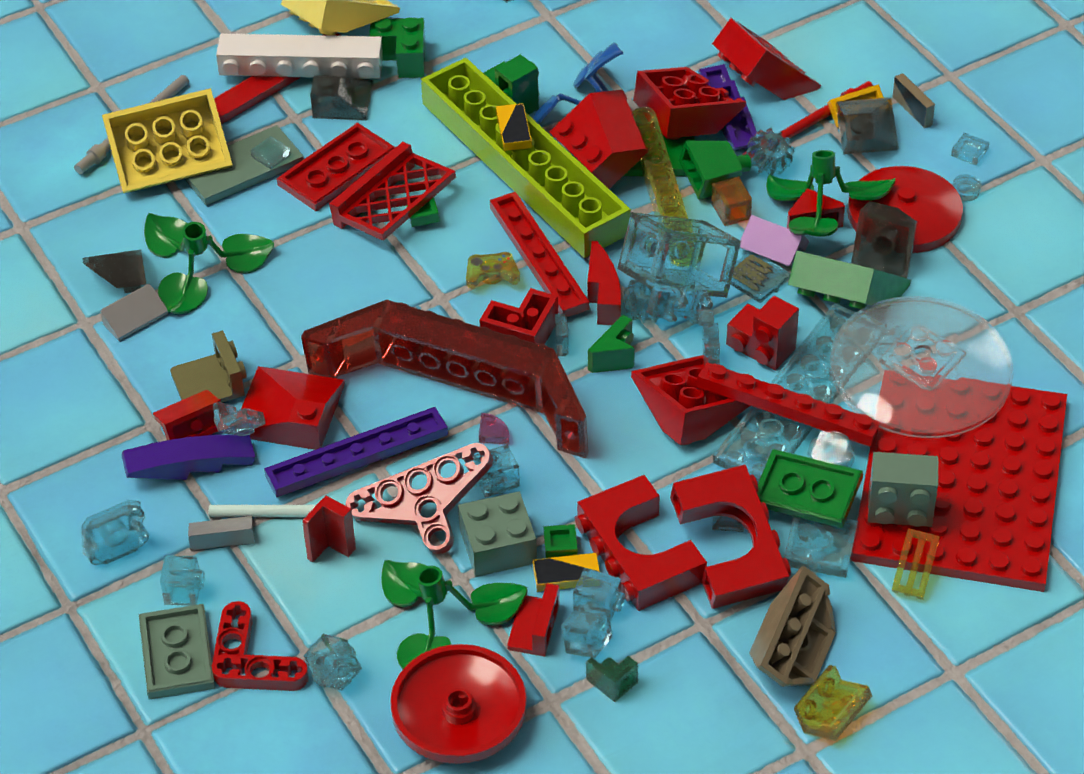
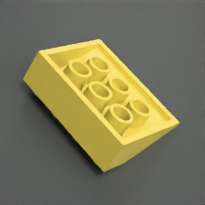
[281,0,400,36]
[102,88,233,194]

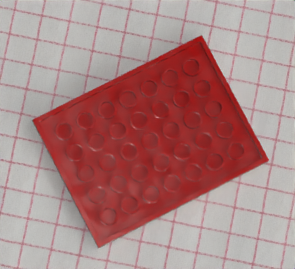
[851,367,1067,592]

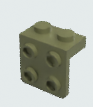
[170,330,247,403]

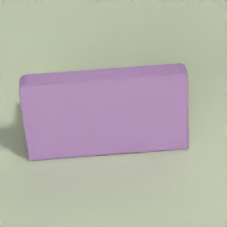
[739,215,809,267]

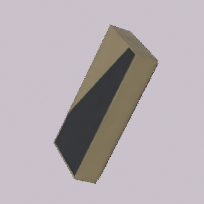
[893,73,935,128]

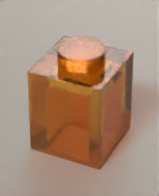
[712,177,752,226]

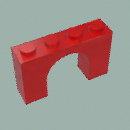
[670,464,791,609]
[575,475,707,611]

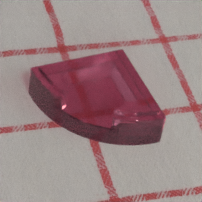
[479,413,510,444]

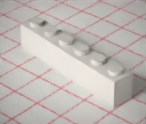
[216,33,383,79]

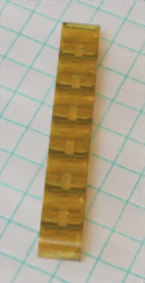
[633,107,694,266]

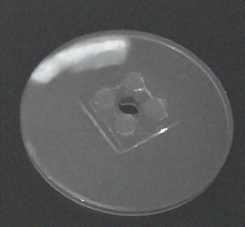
[830,296,1013,438]

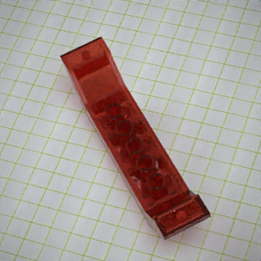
[301,299,589,458]

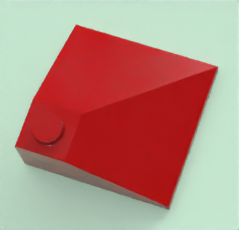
[631,355,750,445]
[232,366,345,450]

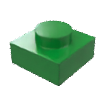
[406,197,440,227]
[543,524,578,558]

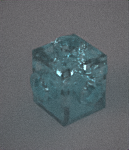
[807,430,855,468]
[473,444,520,498]
[304,634,362,691]

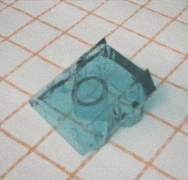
[81,500,149,565]

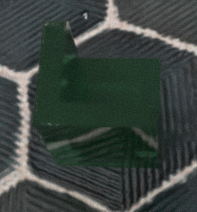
[586,656,638,702]

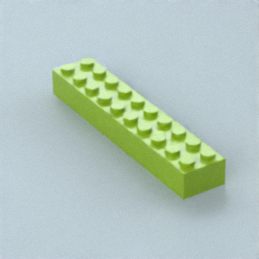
[421,57,631,258]

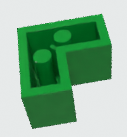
[370,17,426,78]
[483,54,539,115]

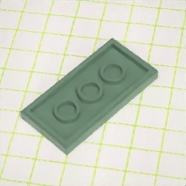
[185,125,304,206]

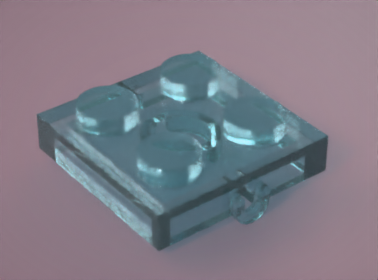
[784,516,858,578]

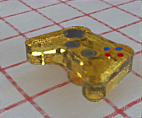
[466,252,520,289]

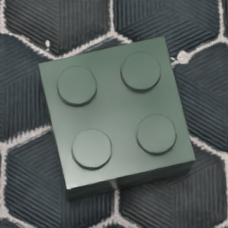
[868,452,938,527]
[458,491,537,577]

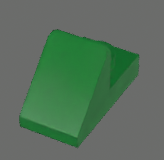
[588,315,635,373]

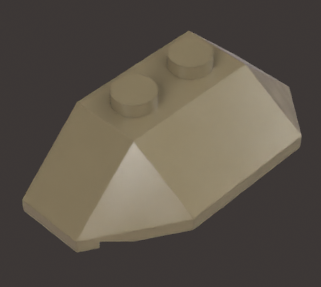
[749,566,836,687]

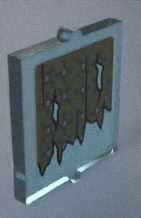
[721,252,791,303]

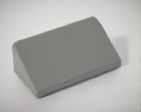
[101,284,169,341]
[188,516,254,550]

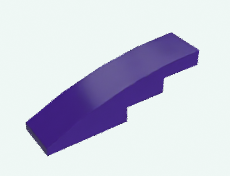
[698,64,761,151]
[121,435,255,480]

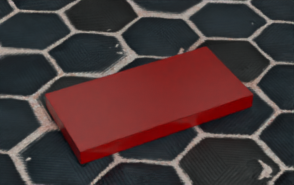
[277,122,395,211]

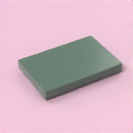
[139,604,215,699]

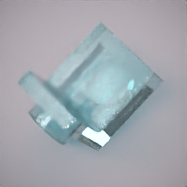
[213,402,265,436]

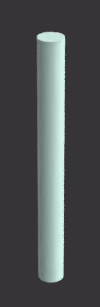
[208,505,316,517]

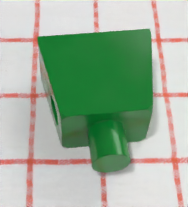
[679,140,752,199]

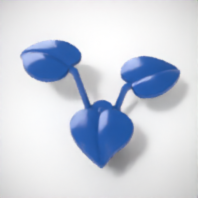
[532,43,624,124]

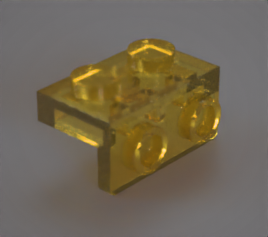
[794,665,872,741]

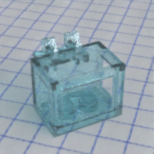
[617,212,741,324]

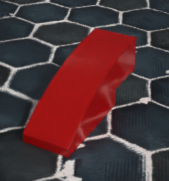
[587,241,621,325]

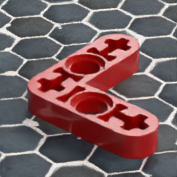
[212,601,309,691]

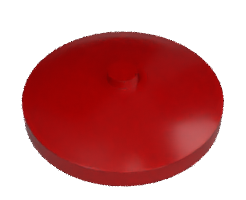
[848,166,963,253]
[390,644,526,764]

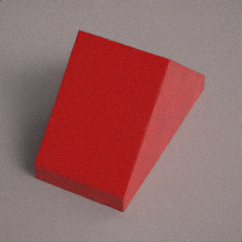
[787,188,845,229]

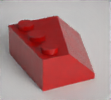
[712,18,822,100]
[633,67,746,140]
[550,89,648,189]

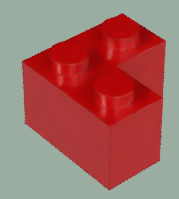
[479,288,558,361]
[726,296,799,371]

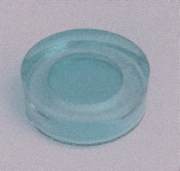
[953,174,981,201]

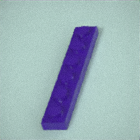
[264,407,448,498]

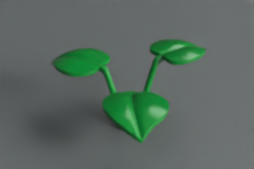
[766,150,895,237]
[144,213,274,314]
[381,560,528,670]

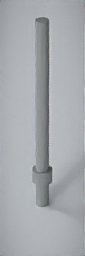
[74,75,189,174]

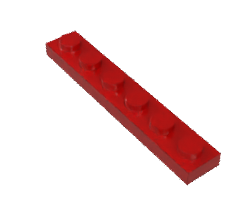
[490,191,589,319]
[695,362,881,447]

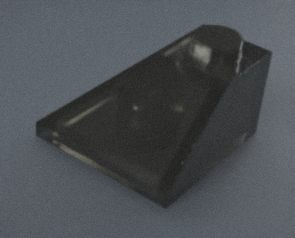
[310,75,374,121]
[836,97,899,154]
[851,201,918,278]
[82,249,147,293]

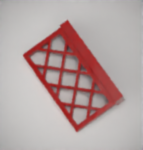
[329,142,456,241]

